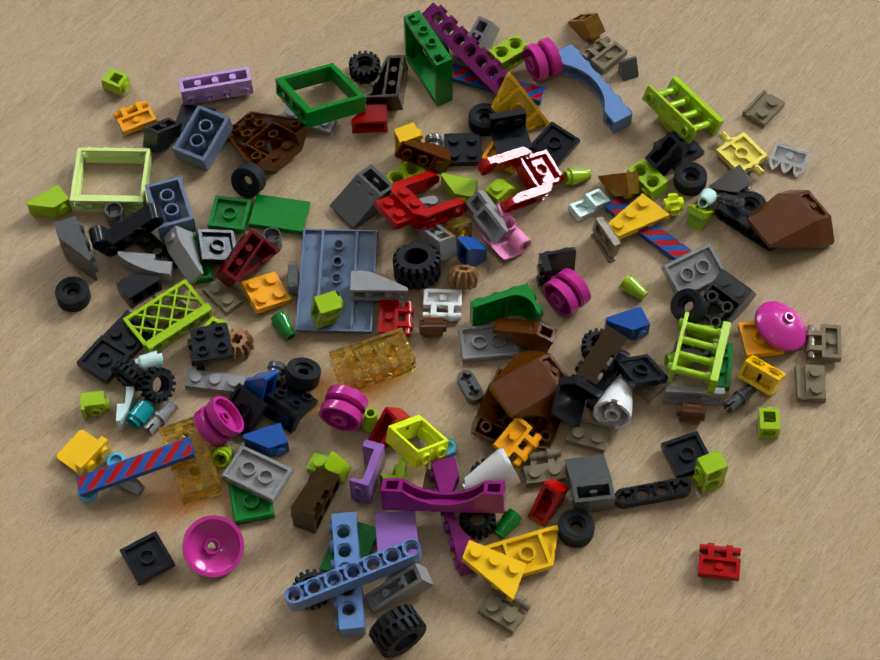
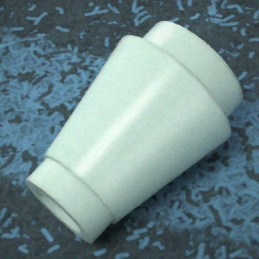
[698,188,717,208]

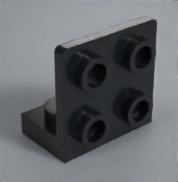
[489,108,532,155]

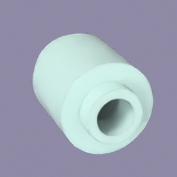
[135,350,165,370]

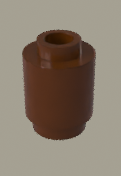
[419,317,446,337]
[676,401,706,422]

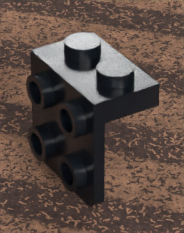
[536,247,576,294]
[187,322,233,371]
[551,374,603,428]
[264,383,318,433]

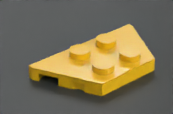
[491,72,550,131]
[485,524,558,578]

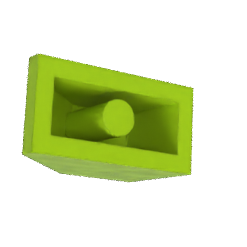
[441,173,478,207]
[484,178,522,205]
[26,184,72,218]

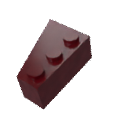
[214,228,280,287]

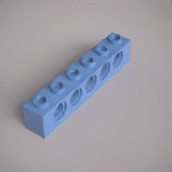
[328,511,366,637]

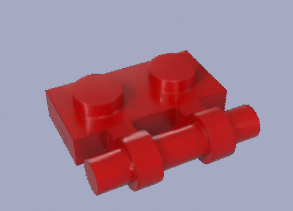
[378,300,414,338]
[697,542,741,581]

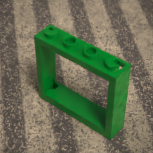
[403,10,453,106]
[275,63,367,128]

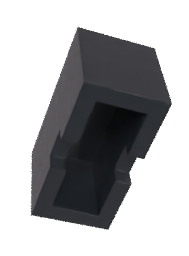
[645,131,689,176]

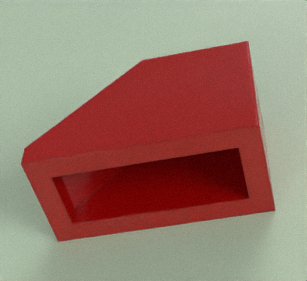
[351,104,388,133]
[368,407,411,449]
[527,478,569,527]

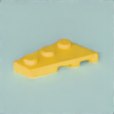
[608,193,670,240]
[461,540,526,603]

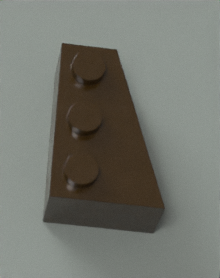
[365,55,408,110]
[575,325,627,387]
[290,467,340,534]

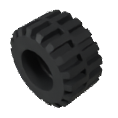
[393,242,441,290]
[369,604,427,658]

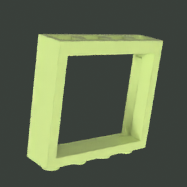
[70,147,152,212]

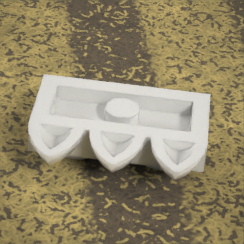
[769,141,811,177]

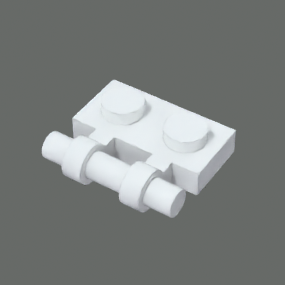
[423,289,462,322]

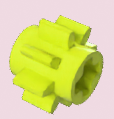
[663,193,684,216]

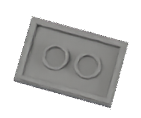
[661,243,725,294]
[458,324,520,364]
[221,445,294,504]

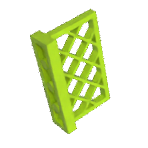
[123,279,212,353]

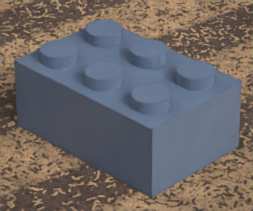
[172,105,233,171]
[145,176,197,241]

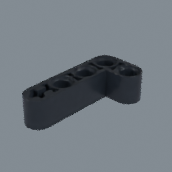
[88,203,164,257]

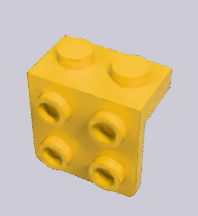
[56,430,111,476]

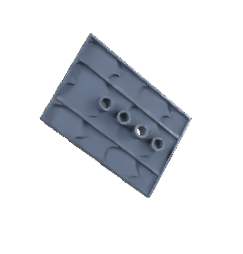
[295,229,378,333]

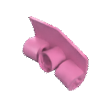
[478,203,532,261]

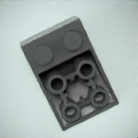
[330,164,392,229]
[54,216,99,281]
[699,269,757,329]
[565,455,615,512]

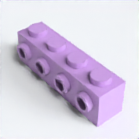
[178,66,253,105]

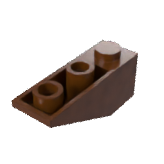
[394,141,451,175]
[492,317,557,352]

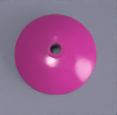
[755,301,807,352]
[182,515,244,577]

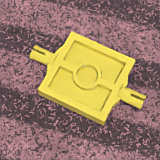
[716,131,768,177]

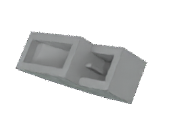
[466,190,508,244]
[117,251,175,284]

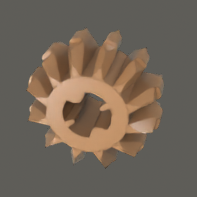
[447,264,479,290]
[228,327,254,361]

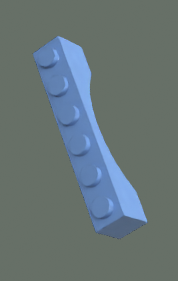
[558,44,633,134]

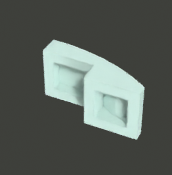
[567,188,610,222]
[116,386,137,430]

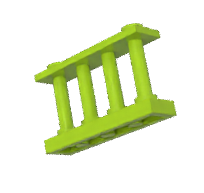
[642,76,724,144]
[666,311,731,393]

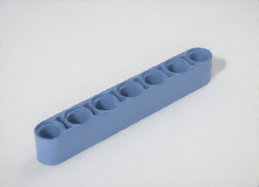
[285,539,422,611]

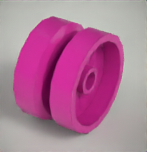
[523,37,563,82]
[543,268,591,318]
[319,384,369,432]
[193,396,244,447]

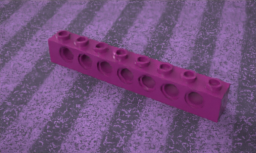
[422,2,524,95]

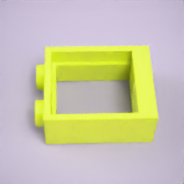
[386,415,449,468]

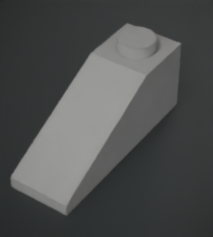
[454,16,500,68]
[164,225,204,285]
[412,225,457,261]
[350,270,408,301]
[365,563,434,613]

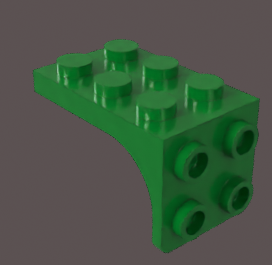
[470,283,544,326]

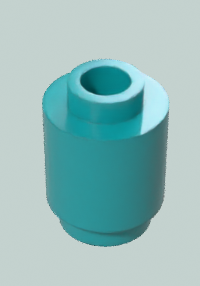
[126,399,154,429]

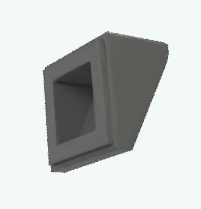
[618,56,639,81]

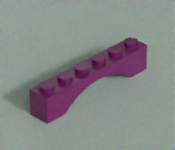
[428,456,479,576]
[381,478,506,514]

